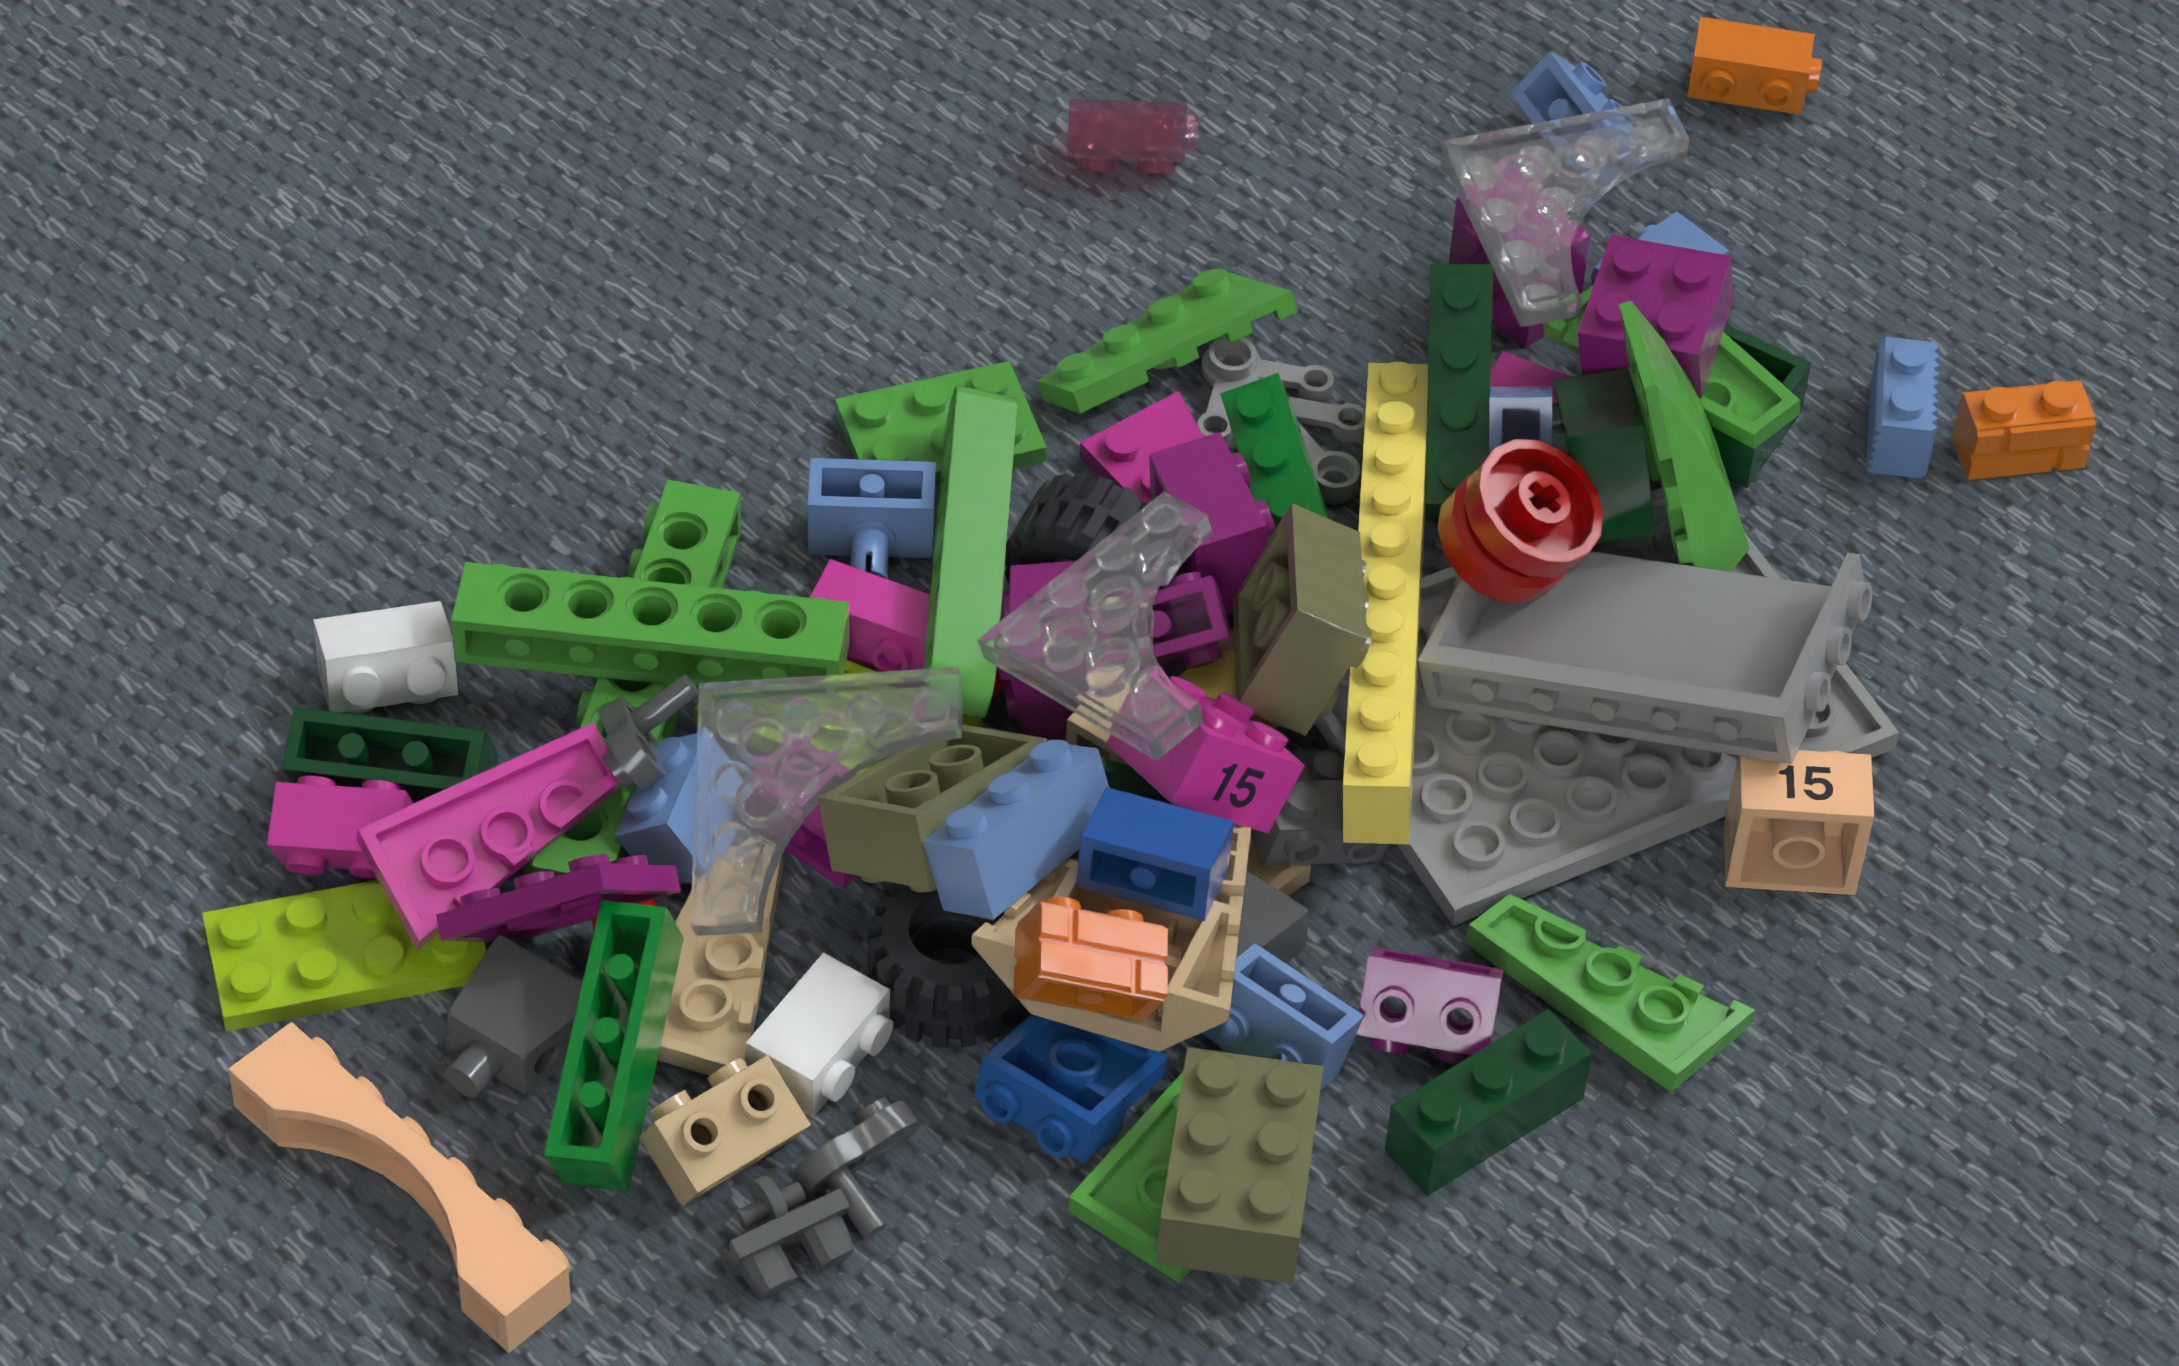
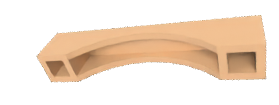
[228,1022,571,1353]

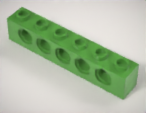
[451,562,849,702]

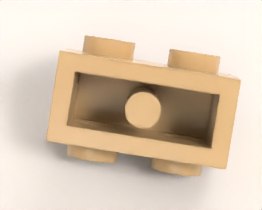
[639,1055,811,1206]

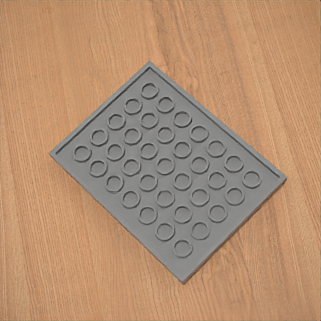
[1314,488,1899,926]

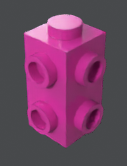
[810,559,930,686]
[267,776,414,880]

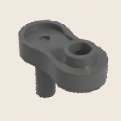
[599,674,700,791]
[793,1097,920,1240]

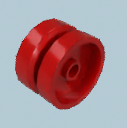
[1438,439,1604,603]

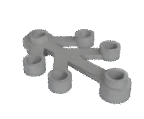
[1197,336,1366,505]

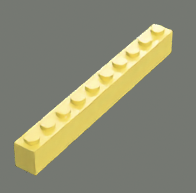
[1343,362,1428,844]

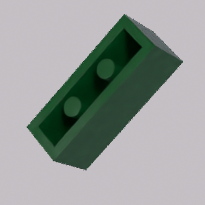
[281,707,499,803]
[1385,1009,1592,1196]

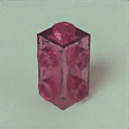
[1067,99,1198,174]

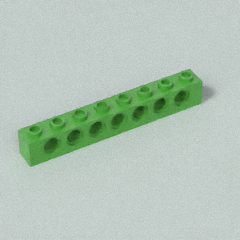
[524,480,742,877]

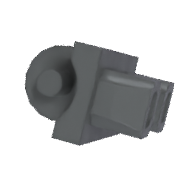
[720,1175,854,1300]

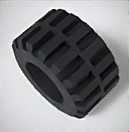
[1004,473,1177,607]
[868,883,1024,1048]

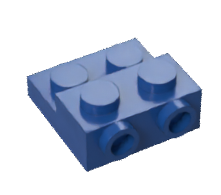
[974,1014,1169,1164]

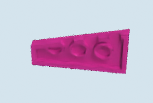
[1079,391,1204,505]
[356,722,622,951]

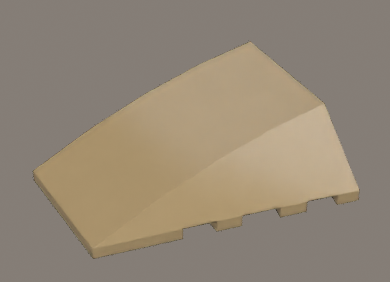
[971,792,1251,1052]

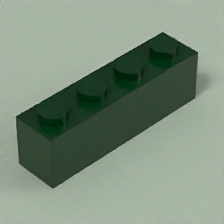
[1425,264,1493,522]

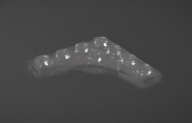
[1441,98,1690,327]
[978,491,1213,761]
[691,667,963,936]

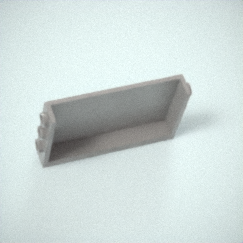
[1417,552,1872,764]

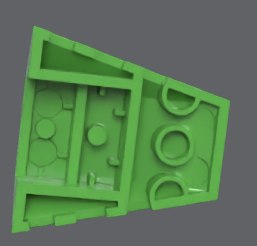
[1619,301,1750,572]

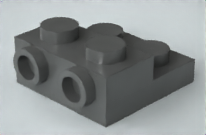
[1250,750,1388,866]

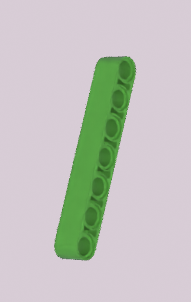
[920,385,1018,718]

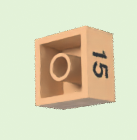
[1724,750,1874,895]

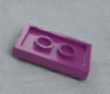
[436,854,681,942]

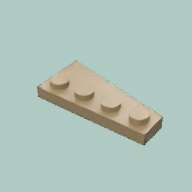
[657,836,783,1076]

